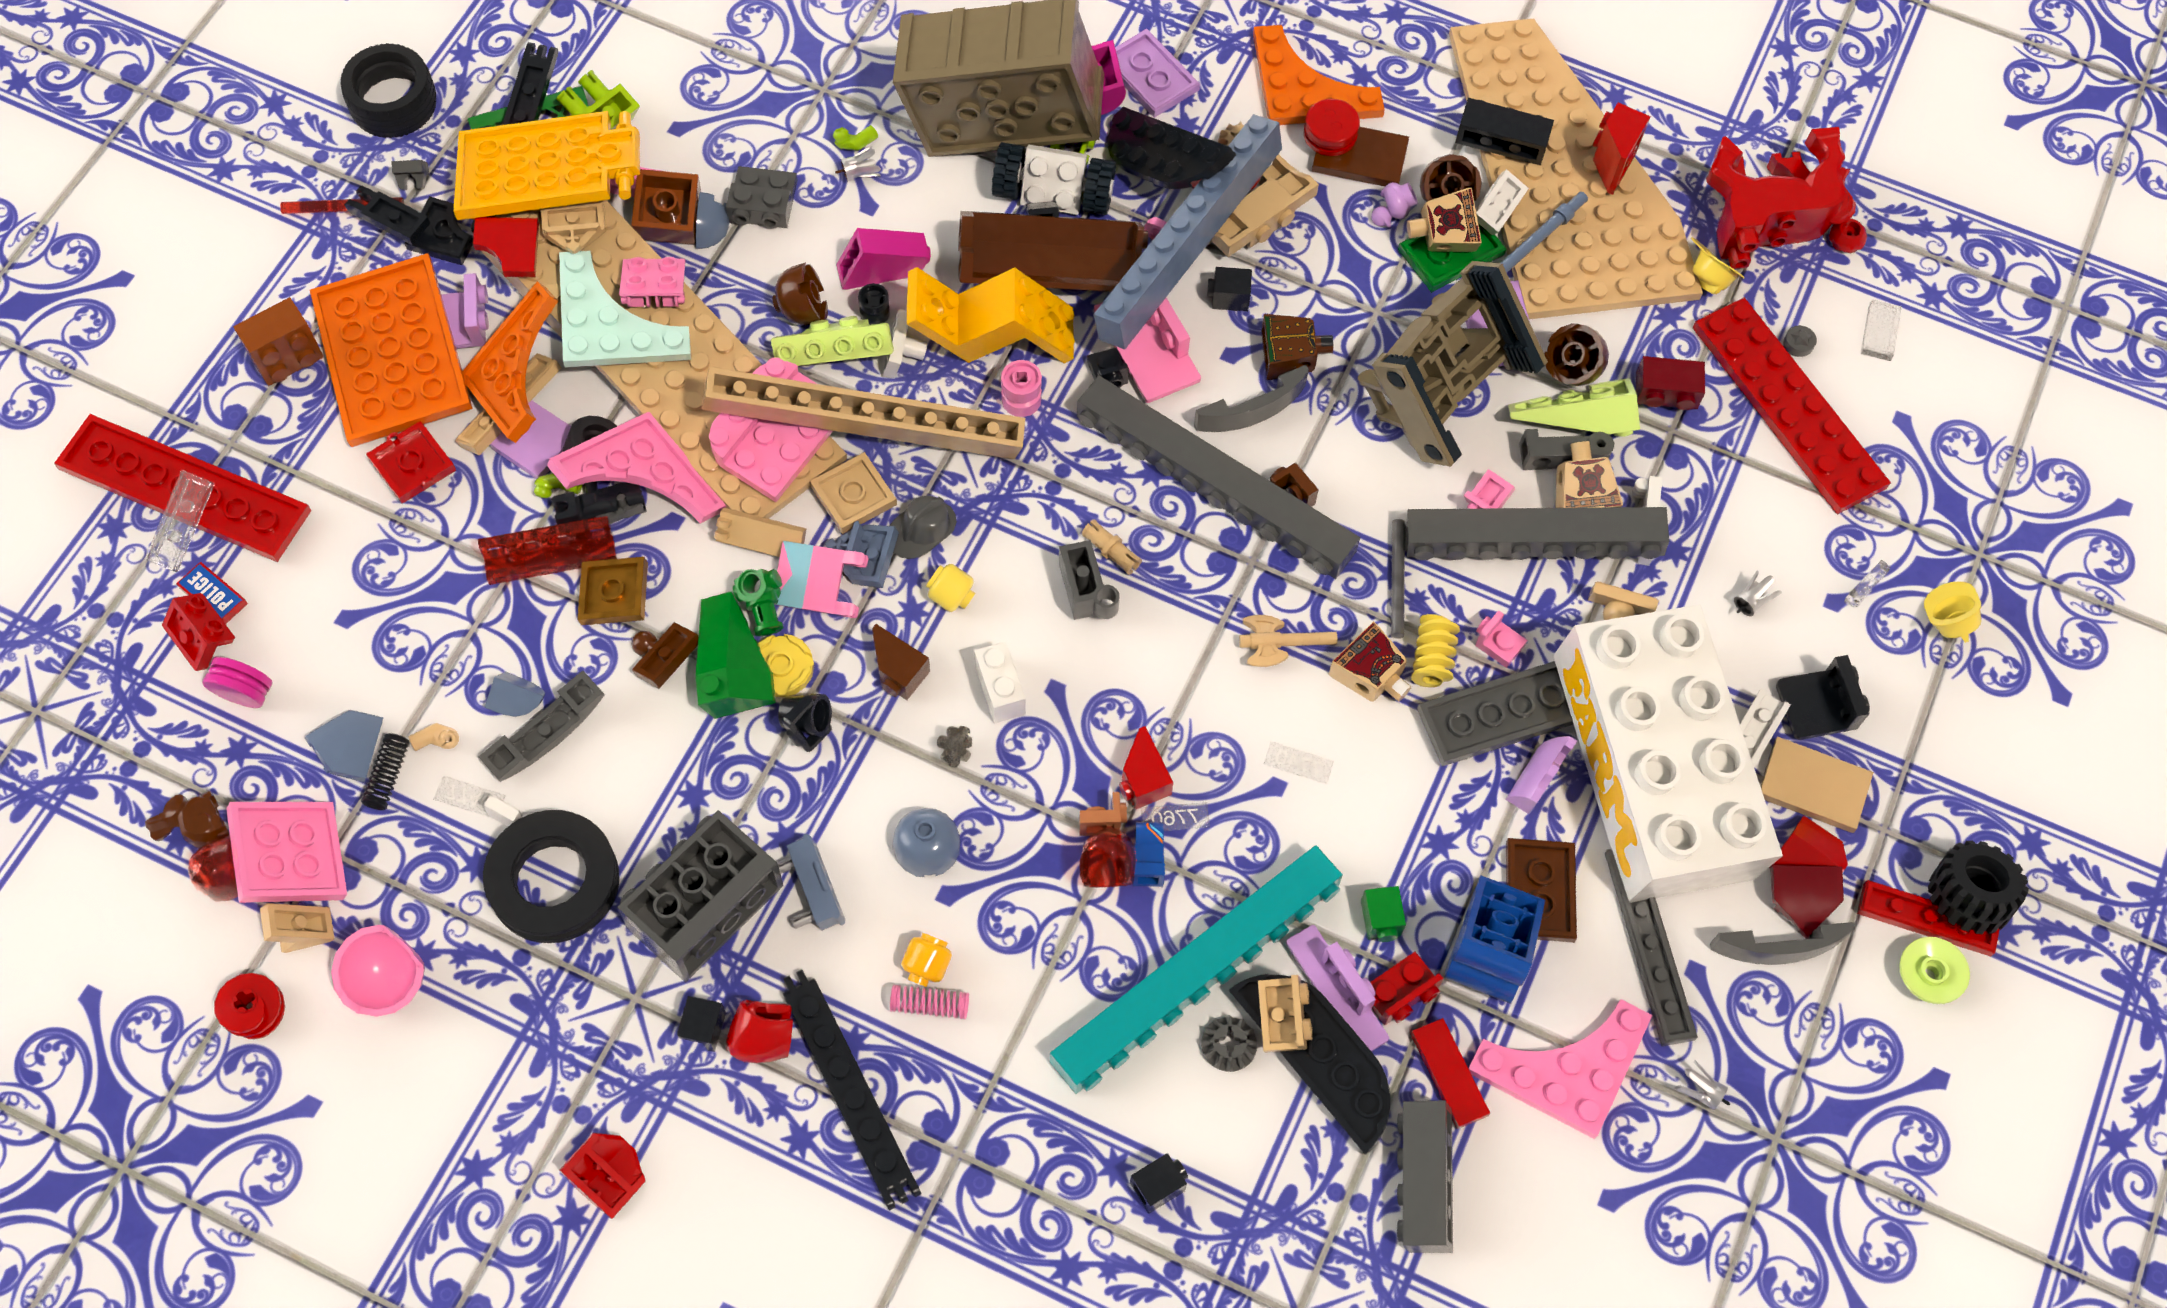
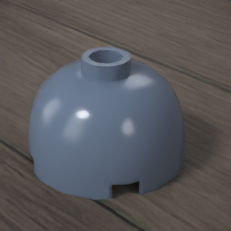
[893,808,960,877]

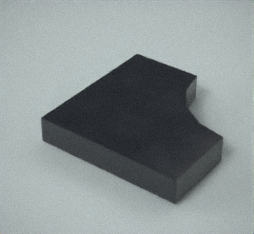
[404,196,473,265]

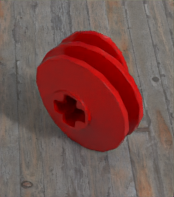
[214,973,285,1040]

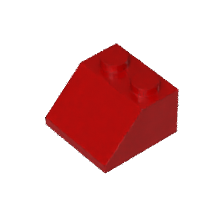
[1592,102,1651,195]

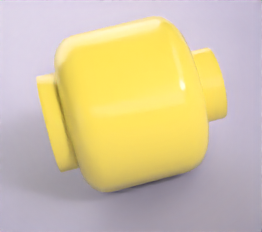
[926,564,975,612]

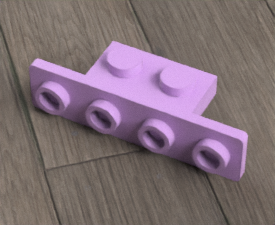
[1286,925,1389,1051]

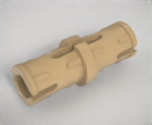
[1082,519,1142,575]

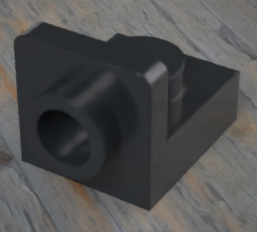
[1087,347,1129,388]

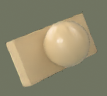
[1588,581,1659,620]

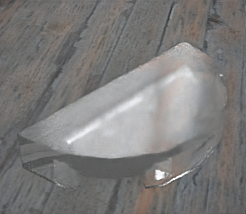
[1844,560,1891,607]

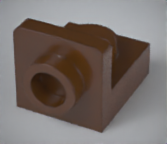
[1270,462,1319,507]

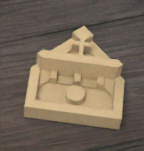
[541,201,606,254]

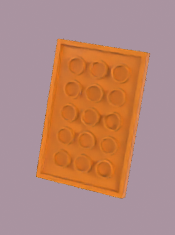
[310,253,473,447]

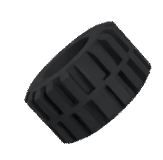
[1928,840,2029,934]

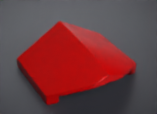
[1769,816,1848,872]
[559,1133,646,1219]

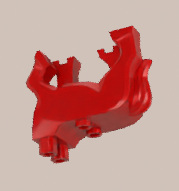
[1706,127,1856,269]

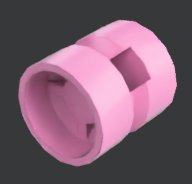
[1001,360,1042,417]

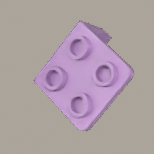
[441,273,489,349]

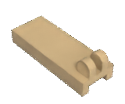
[714,508,807,557]

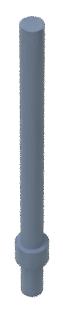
[1500,192,1588,273]

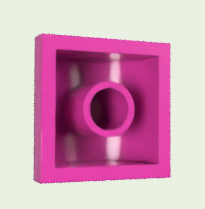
[1092,40,1126,115]

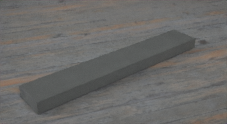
[1604,849,1698,1047]

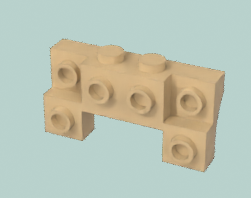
[1208,154,1319,257]

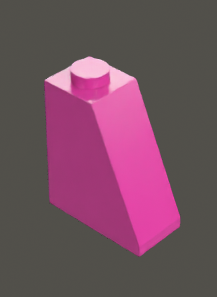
[836,228,931,289]

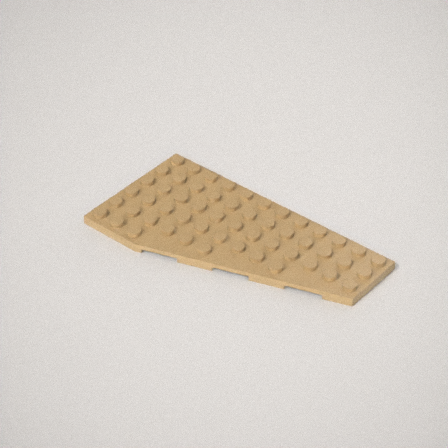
[1449,18,1703,319]

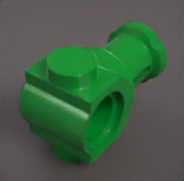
[733,569,784,637]

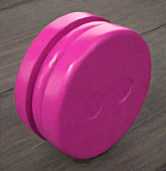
[202,657,273,708]

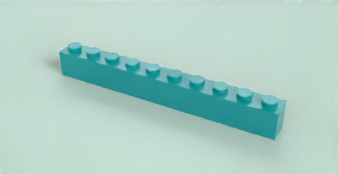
[1050,845,1343,1094]

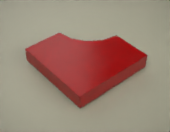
[473,217,539,277]

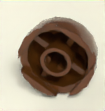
[1419,154,1482,202]
[772,262,828,326]
[1544,323,1609,386]

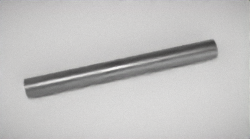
[1391,519,1405,639]

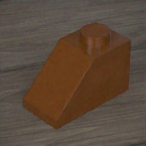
[872,624,930,700]

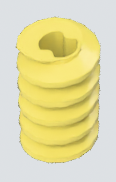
[1411,614,1460,687]

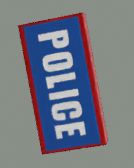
[176,562,248,624]

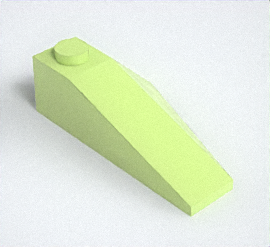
[1508,378,1640,437]

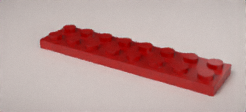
[1693,297,1891,515]
[54,414,312,562]

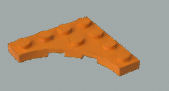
[1253,25,1385,125]
[463,281,558,443]

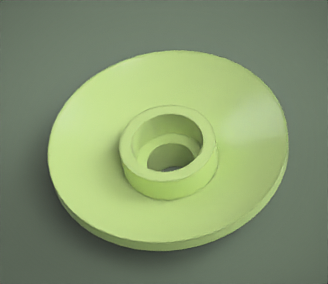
[1899,937,1970,1004]

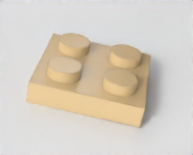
[810,452,897,534]

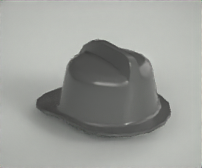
[889,496,957,559]

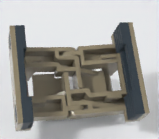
[1357,261,1548,467]

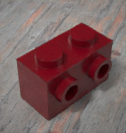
[1636,356,1705,410]

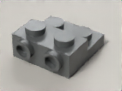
[726,166,798,228]

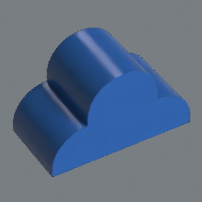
[1444,875,1545,1004]

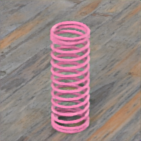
[890,984,969,1020]

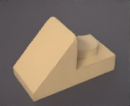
[260,903,334,953]

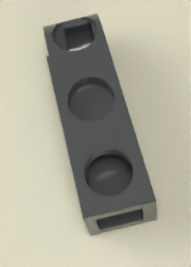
[1519,429,1615,470]

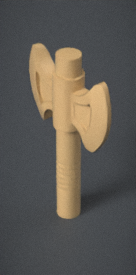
[1239,615,1338,667]

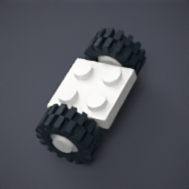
[992,142,1116,215]

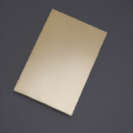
[1760,737,1874,833]

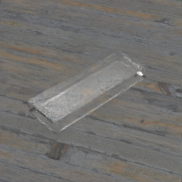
[145,470,215,572]

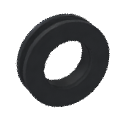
[483,810,620,943]

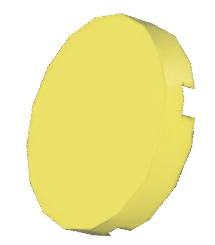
[758,634,814,698]

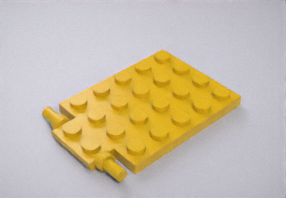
[453,111,640,220]

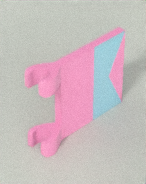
[776,541,869,618]

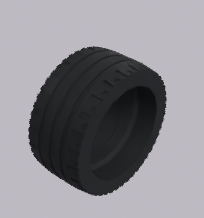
[340,43,437,138]

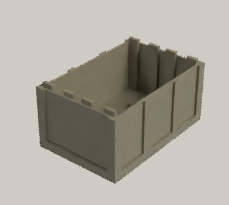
[893,0,1104,157]

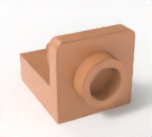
[1079,792,1127,836]

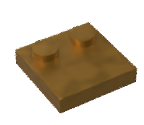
[577,557,648,625]

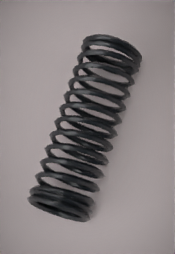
[361,733,410,810]

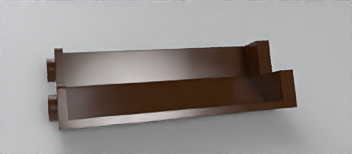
[958,211,1148,291]

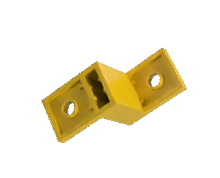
[907,267,1075,363]

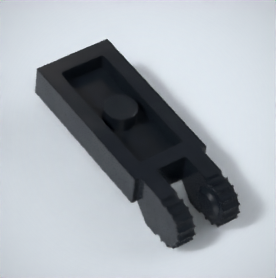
[344,185,430,245]

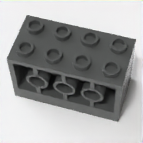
[617,810,784,983]

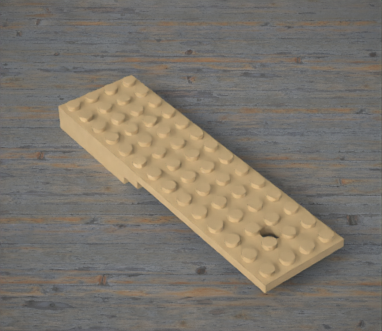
[481,200,847,519]

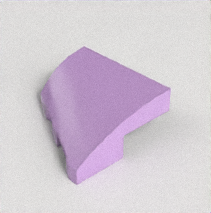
[1505,736,1577,814]

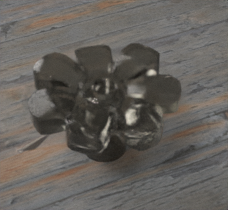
[937,726,972,767]

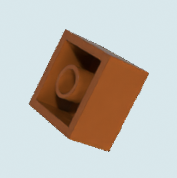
[631,169,701,245]
[233,297,324,386]

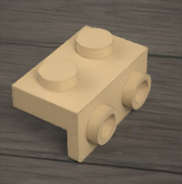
[1258,975,1312,1053]

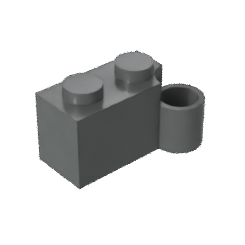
[1059,540,1120,620]

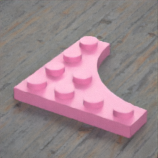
[547,412,726,524]
[1468,999,1653,1139]

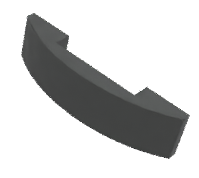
[1194,365,1309,432]
[479,670,605,782]
[1710,922,1855,965]

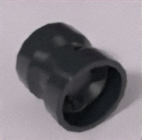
[858,283,890,325]

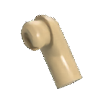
[408,723,459,751]

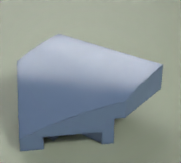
[824,521,899,588]
[305,710,383,782]

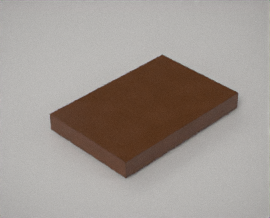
[1312,127,1409,186]
[1506,838,1577,943]

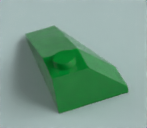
[696,592,776,719]

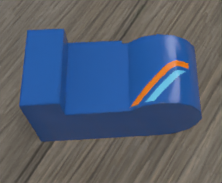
[1133,821,1165,887]

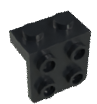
[1776,655,1870,740]

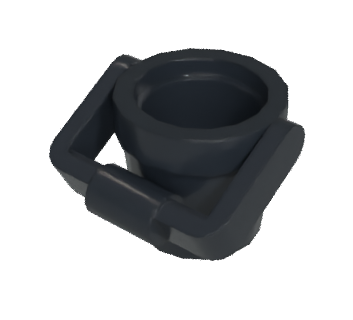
[778,694,832,752]

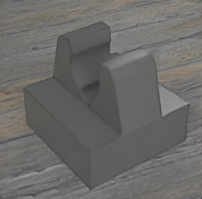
[391,160,429,190]

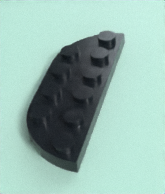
[1108,107,1236,189]
[1229,974,1391,1155]

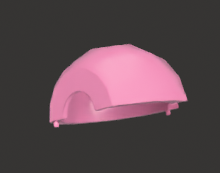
[331,925,425,1017]

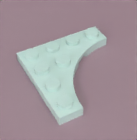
[559,251,691,367]

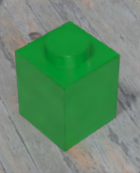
[1361,886,1406,942]

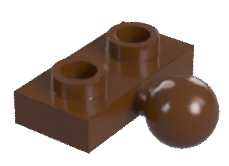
[632,622,699,689]

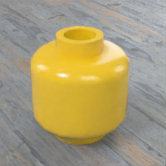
[901,933,952,987]

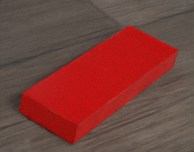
[1410,1018,1490,1129]

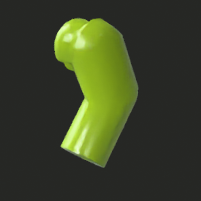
[833,125,878,151]
[534,473,583,498]

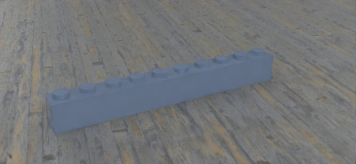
[1094,114,1282,349]

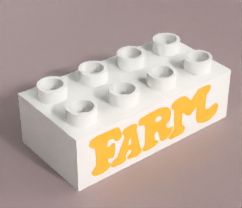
[1553,604,1783,903]

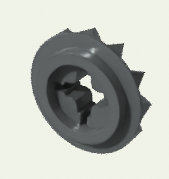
[1201,1015,1258,1072]

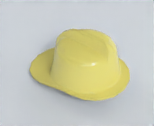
[1691,237,1745,294]
[1924,582,1982,643]

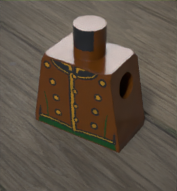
[1261,314,1334,380]

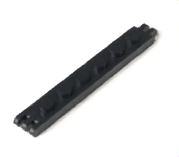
[471,42,558,233]
[783,969,922,1211]

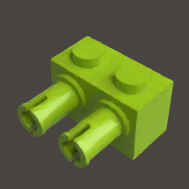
[556,70,640,130]

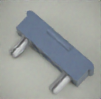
[777,834,845,931]

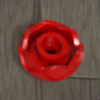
[1829,219,1867,253]

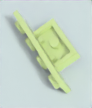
[771,316,894,366]

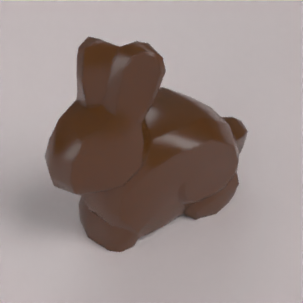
[145,791,230,854]

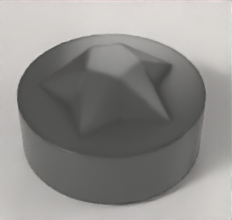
[1783,325,1817,357]

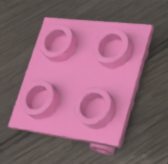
[619,257,685,307]

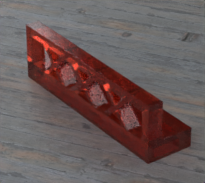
[478,516,617,585]

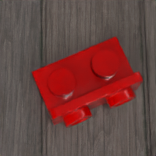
[162,593,235,671]
[1370,951,1444,1026]

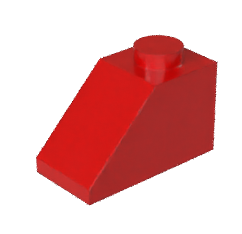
[1119,726,1174,810]

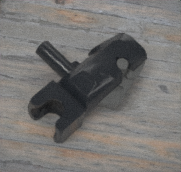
[551,481,647,535]

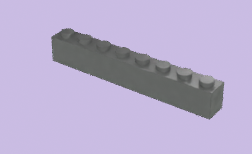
[1406,507,1669,560]

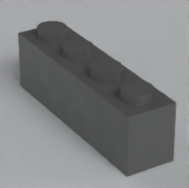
[1397,1100,1453,1253]

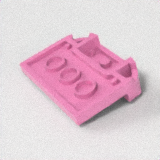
[709,358,833,502]

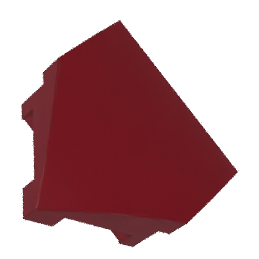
[1770,865,1844,939]

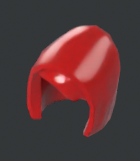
[726,1000,793,1063]

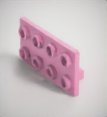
[1094,298,1201,403]

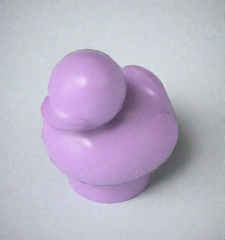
[1371,182,1418,228]

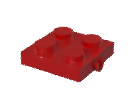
[366,421,456,504]

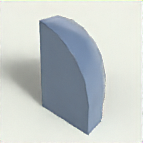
[696,192,730,249]
[485,672,545,717]

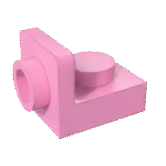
[1475,611,1528,668]

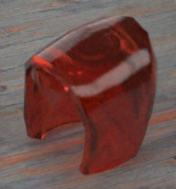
[1080,826,1137,888]
[188,835,238,902]

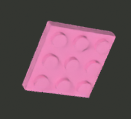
[226,802,347,903]

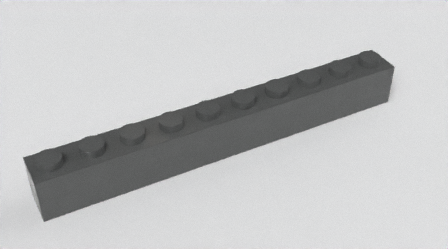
[1077,375,1360,579]

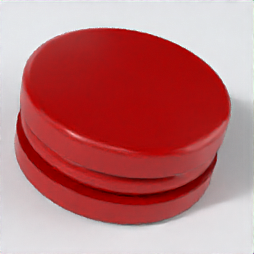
[1303,99,1360,156]

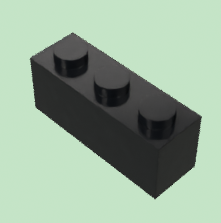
[1455,98,1554,166]

